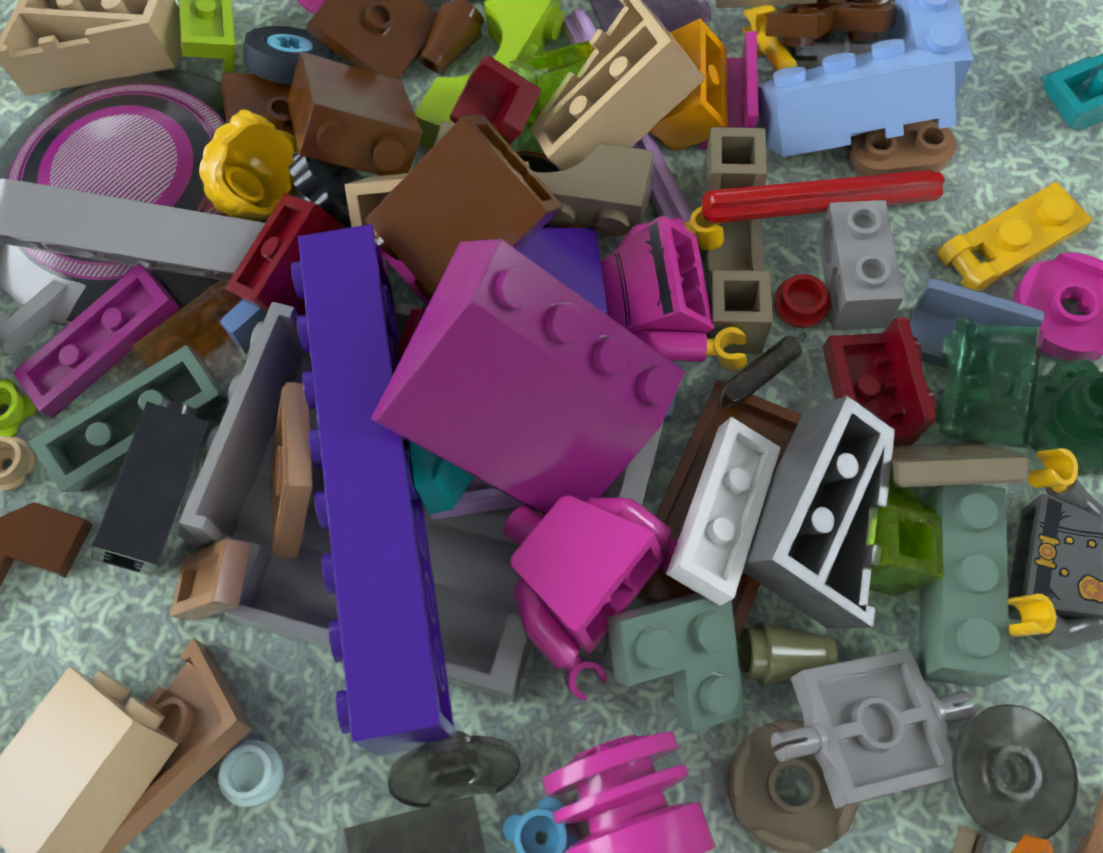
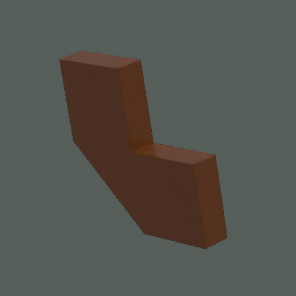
[0,502,93,586]

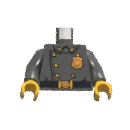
[1008,448,1103,650]

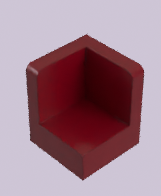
[449,55,542,145]

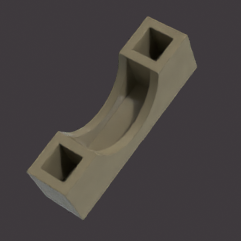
[435,121,654,236]
[704,127,772,353]

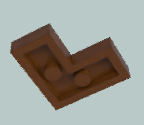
[766,2,898,47]

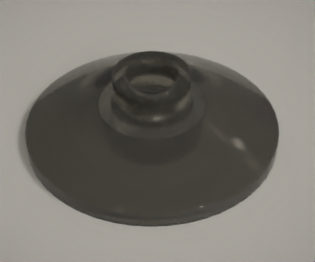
[952,704,1078,843]
[387,731,521,809]

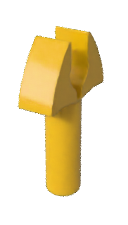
[742,5,797,71]

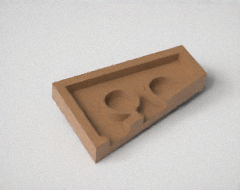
[101,638,253,853]

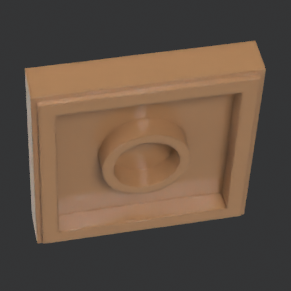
[271,382,312,558]

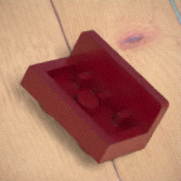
[822,317,937,446]

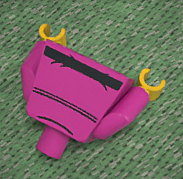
[601,206,747,371]

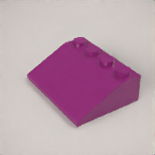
[371,239,685,516]

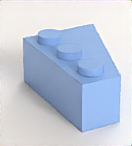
[758,39,957,157]

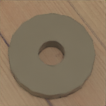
[727,719,859,853]

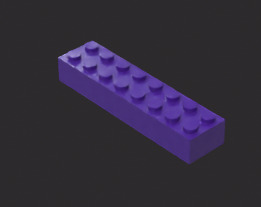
[291,224,457,757]

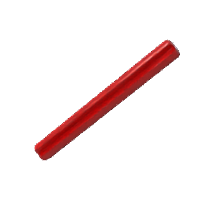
[701,170,945,224]

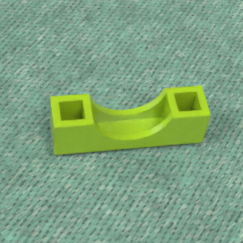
[414,0,565,149]

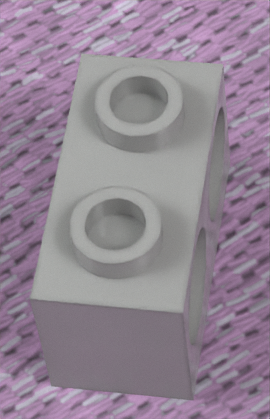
[818,200,904,331]

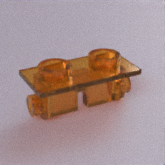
[131,278,241,367]

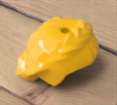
[199,109,298,222]

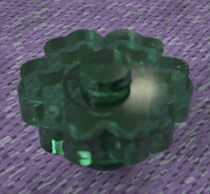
[1018,359,1103,477]

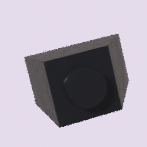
[91,400,209,576]

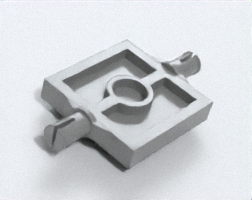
[771,648,977,809]

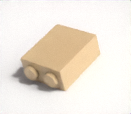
[0,667,178,853]

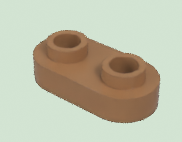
[849,121,957,176]

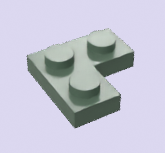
[607,593,745,733]

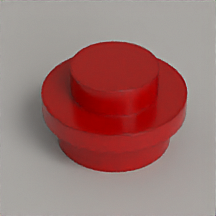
[774,274,830,328]

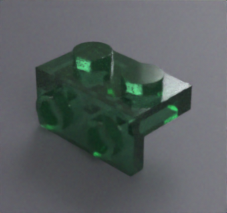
[935,317,1044,448]

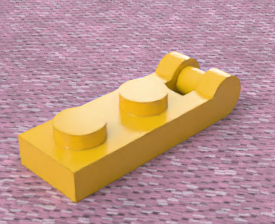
[936,181,1093,292]

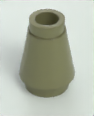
[738,622,838,686]

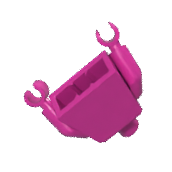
[503,495,679,700]

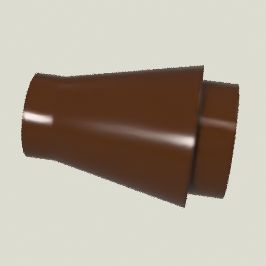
[418,0,484,76]

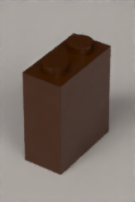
[288,51,423,176]
[365,115,563,301]

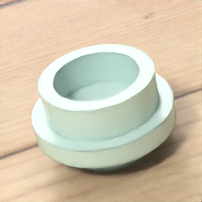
[218,740,284,807]

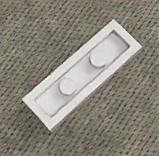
[666,417,781,606]

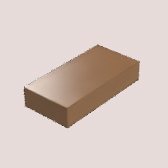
[170,538,251,621]

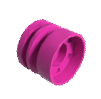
[541,731,716,853]

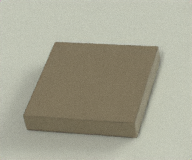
[889,442,1028,487]

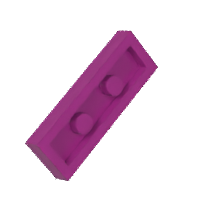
[13,263,180,418]

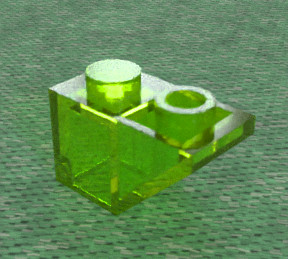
[869,481,943,596]

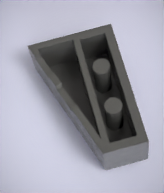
[742,396,895,628]

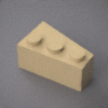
[0,0,182,96]
[530,0,706,170]

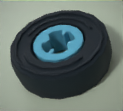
[243,26,335,85]

